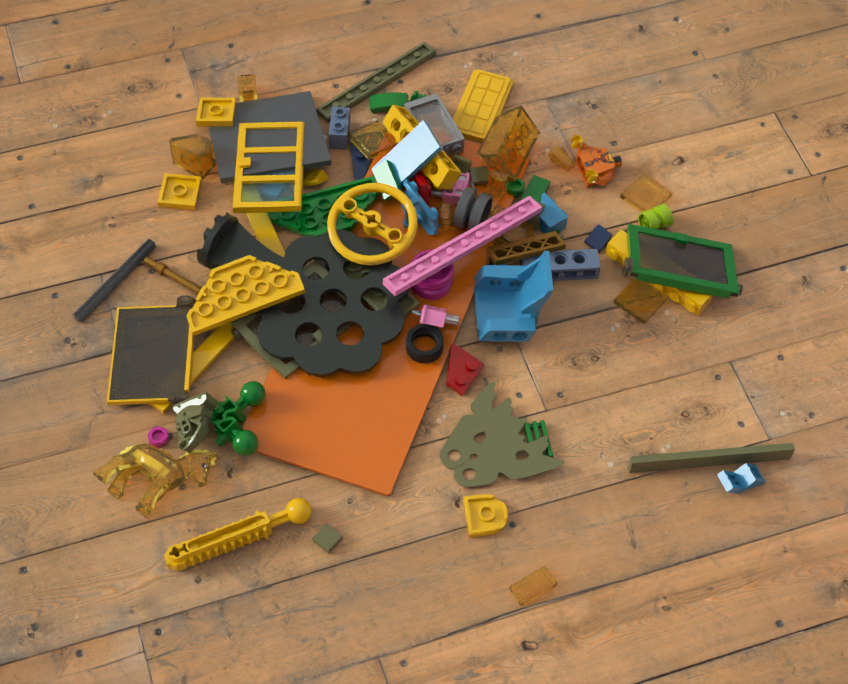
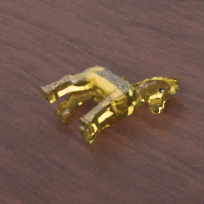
[93,443,219,518]

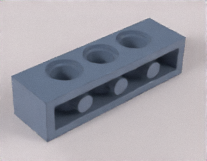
[520,249,601,281]

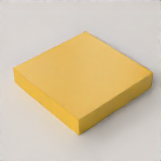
[196,98,236,127]
[158,173,202,210]

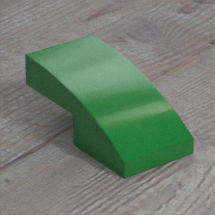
[370,92,408,114]

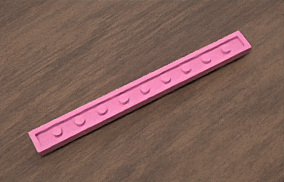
[382,196,542,296]

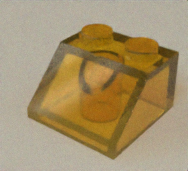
[169,134,216,180]

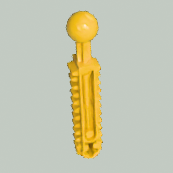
[164,498,312,572]

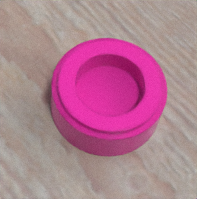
[148,427,169,448]

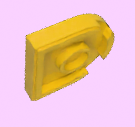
[463,494,508,538]

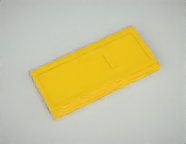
[453,69,514,144]

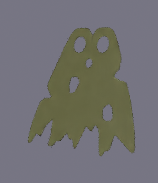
[440,382,564,487]

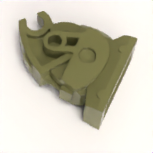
[173,391,218,453]

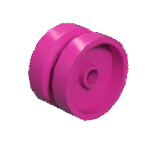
[411,250,454,300]

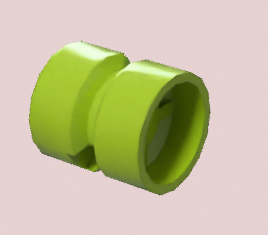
[638,203,674,235]

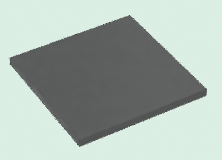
[208,91,331,184]

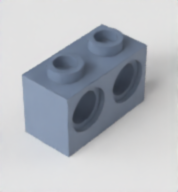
[329,107,350,150]

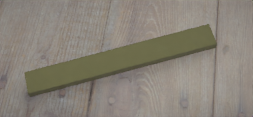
[316,41,436,123]
[628,443,795,473]

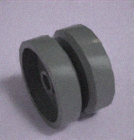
[453,187,493,230]

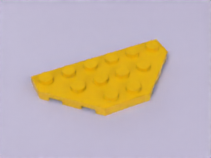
[186,255,306,336]

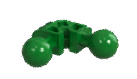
[211,381,266,456]

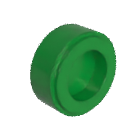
[506,178,525,196]

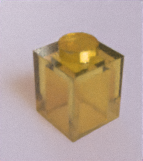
[237,74,258,102]

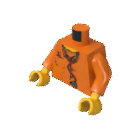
[570,134,622,188]

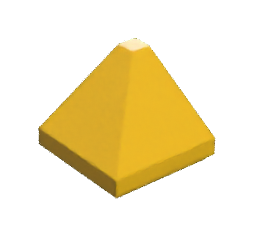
[303,169,329,187]

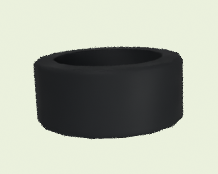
[406,324,444,363]

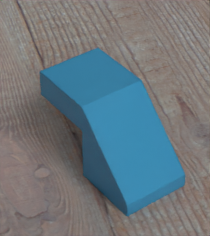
[717,463,766,494]

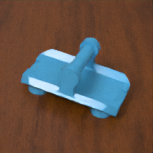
[402,179,439,235]

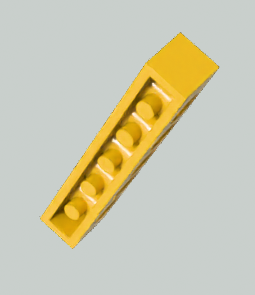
[382,105,462,190]

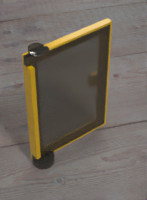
[107,295,196,405]

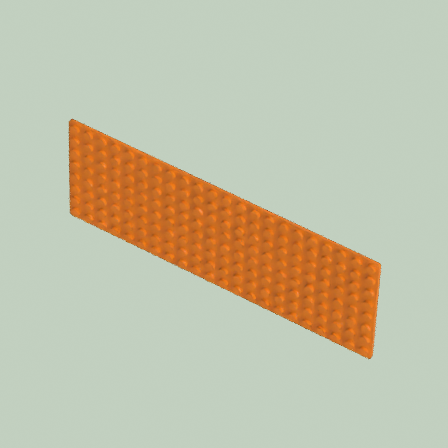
[242,130,529,496]

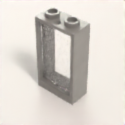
[404,93,465,156]

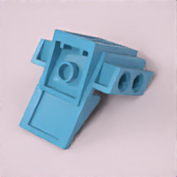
[474,251,554,342]

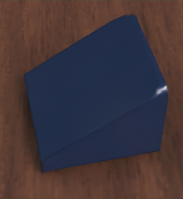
[584,224,612,253]

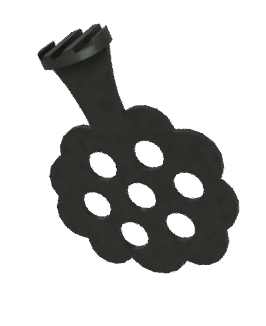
[197,212,409,377]

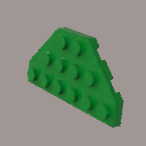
[268,176,379,237]

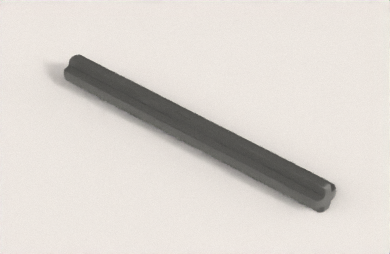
[73,239,156,322]

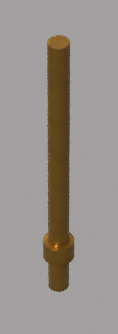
[144,257,201,294]

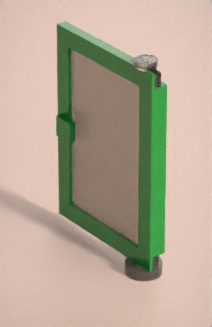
[622,223,743,299]

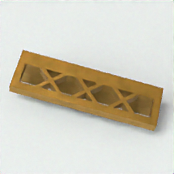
[485,231,566,265]

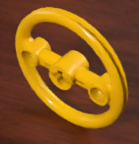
[327,183,418,265]

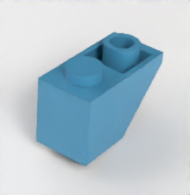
[539,193,568,234]

